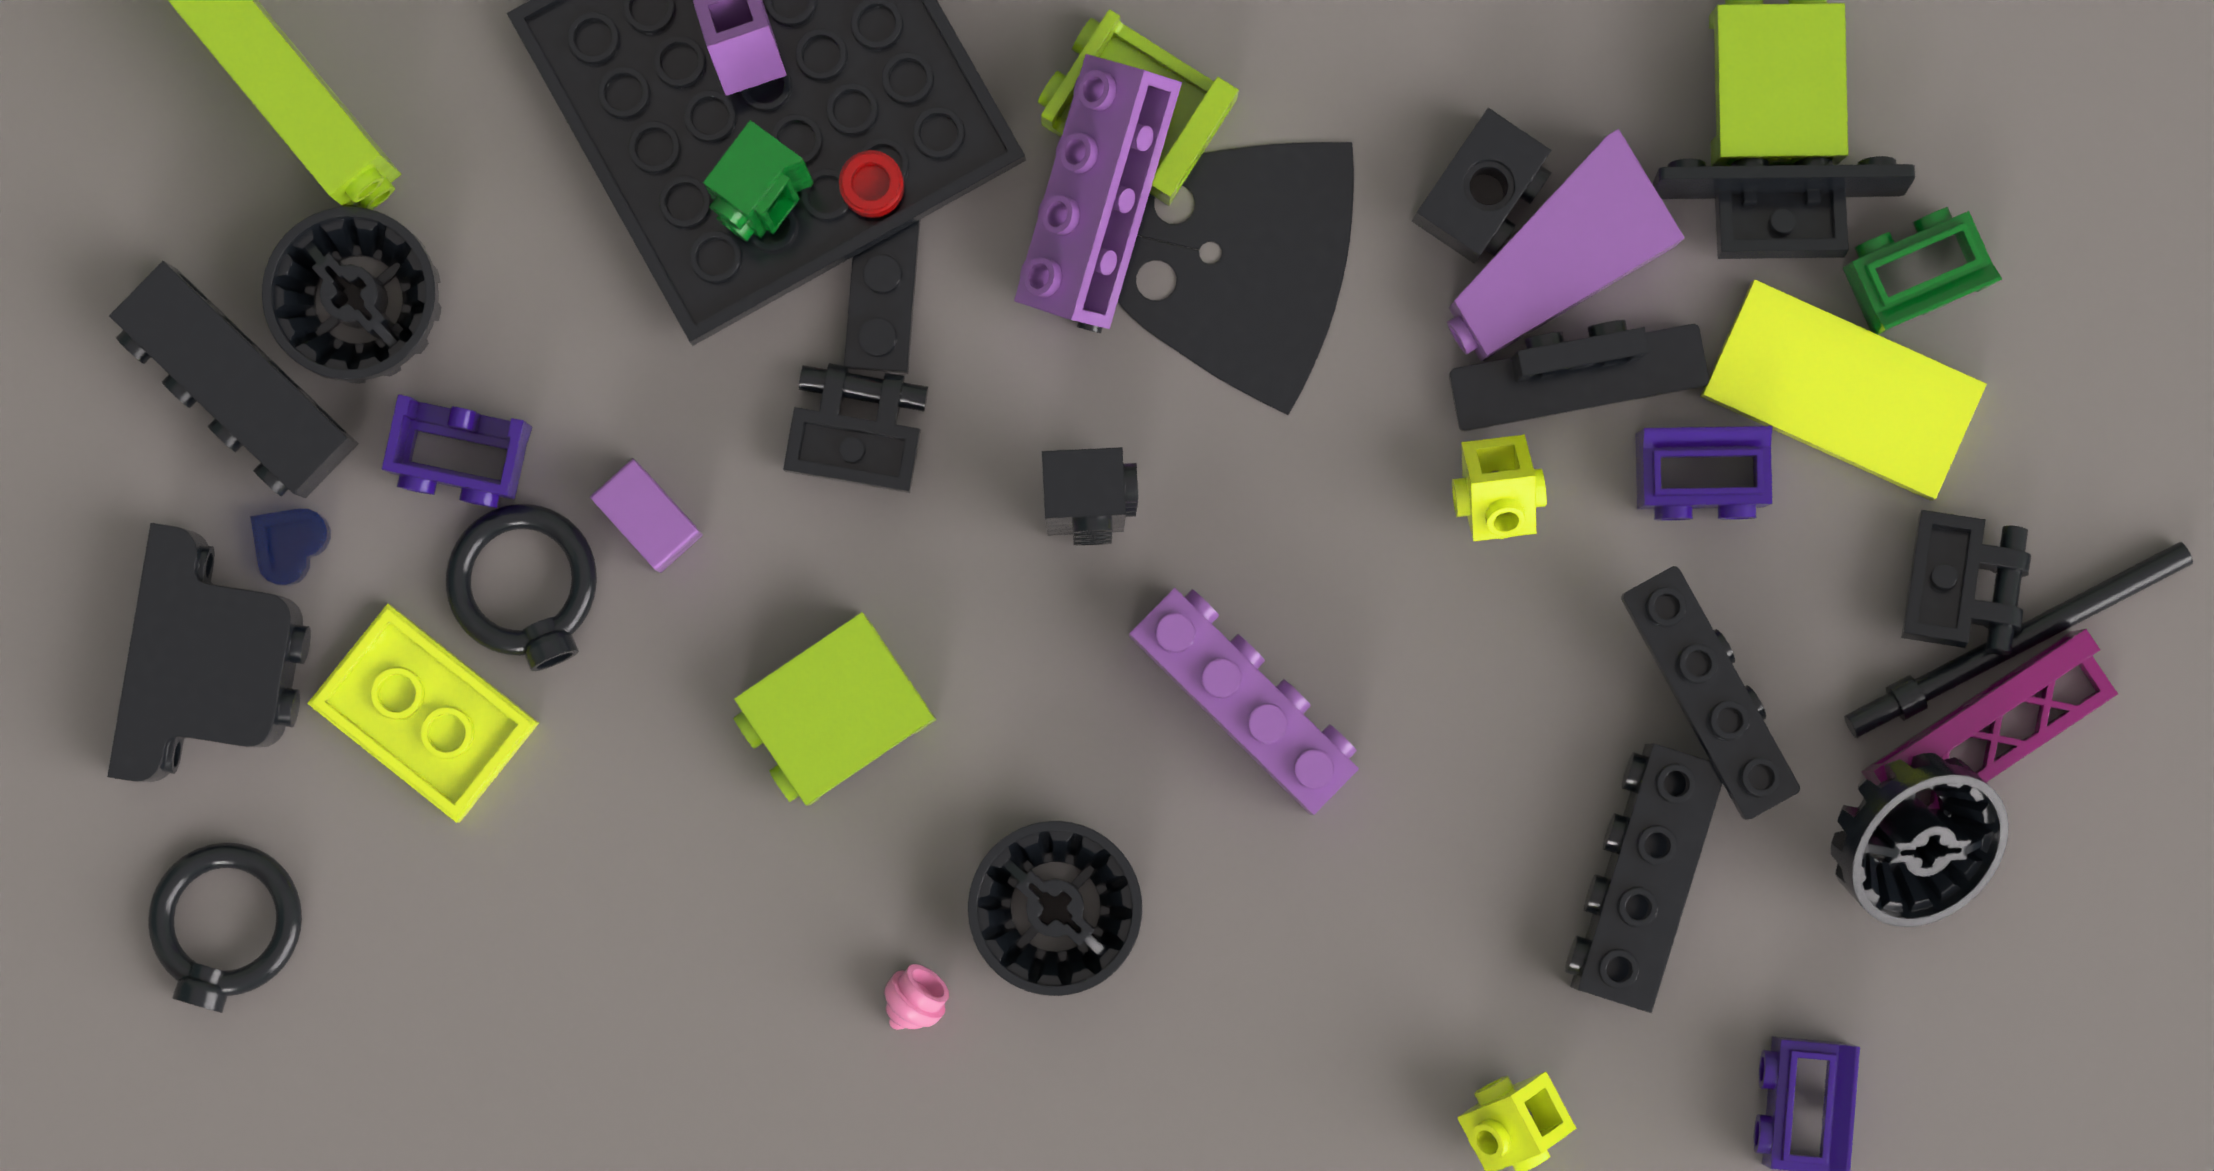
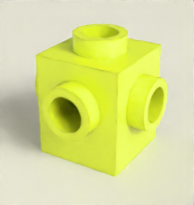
[1452,434,1547,541]
[1457,1071,1577,1171]

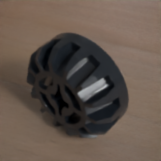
[262,207,442,384]
[1831,753,2009,927]
[968,821,1142,996]

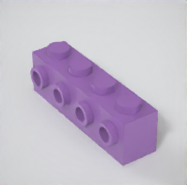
[1014,54,1182,329]
[1129,588,1359,815]

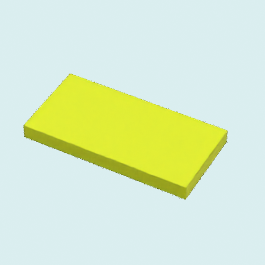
[1700,280,1987,501]

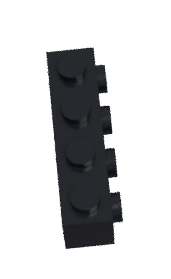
[109,261,359,498]
[1042,447,1138,546]
[1565,743,1722,1013]

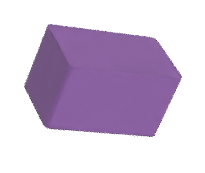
[590,458,703,573]

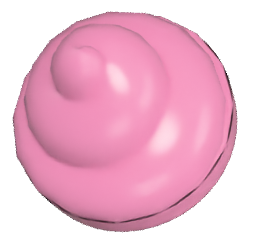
[884,964,949,1030]

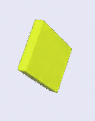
[307,604,539,823]

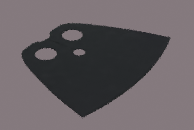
[1118,142,1354,415]

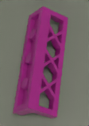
[1861,629,2118,809]

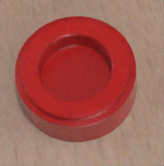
[839,150,904,218]

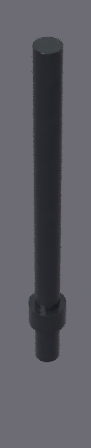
[1844,542,2193,738]

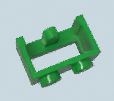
[703,120,814,242]
[1843,207,2002,335]

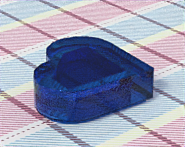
[250,508,331,586]

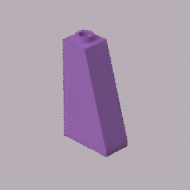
[1447,129,1685,362]

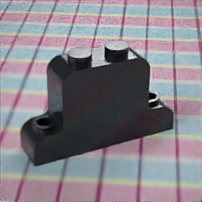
[107,523,311,782]

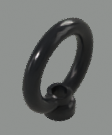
[446,504,597,671]
[148,843,302,1013]

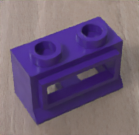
[382,394,532,508]
[1635,426,1772,521]
[1753,1036,1860,1171]

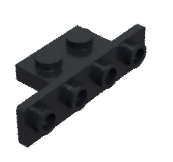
[1652,156,1915,259]
[1449,320,1709,431]
[1621,566,1800,820]

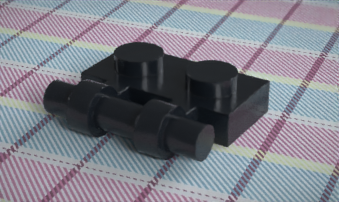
[783,363,928,493]
[1901,510,2031,655]

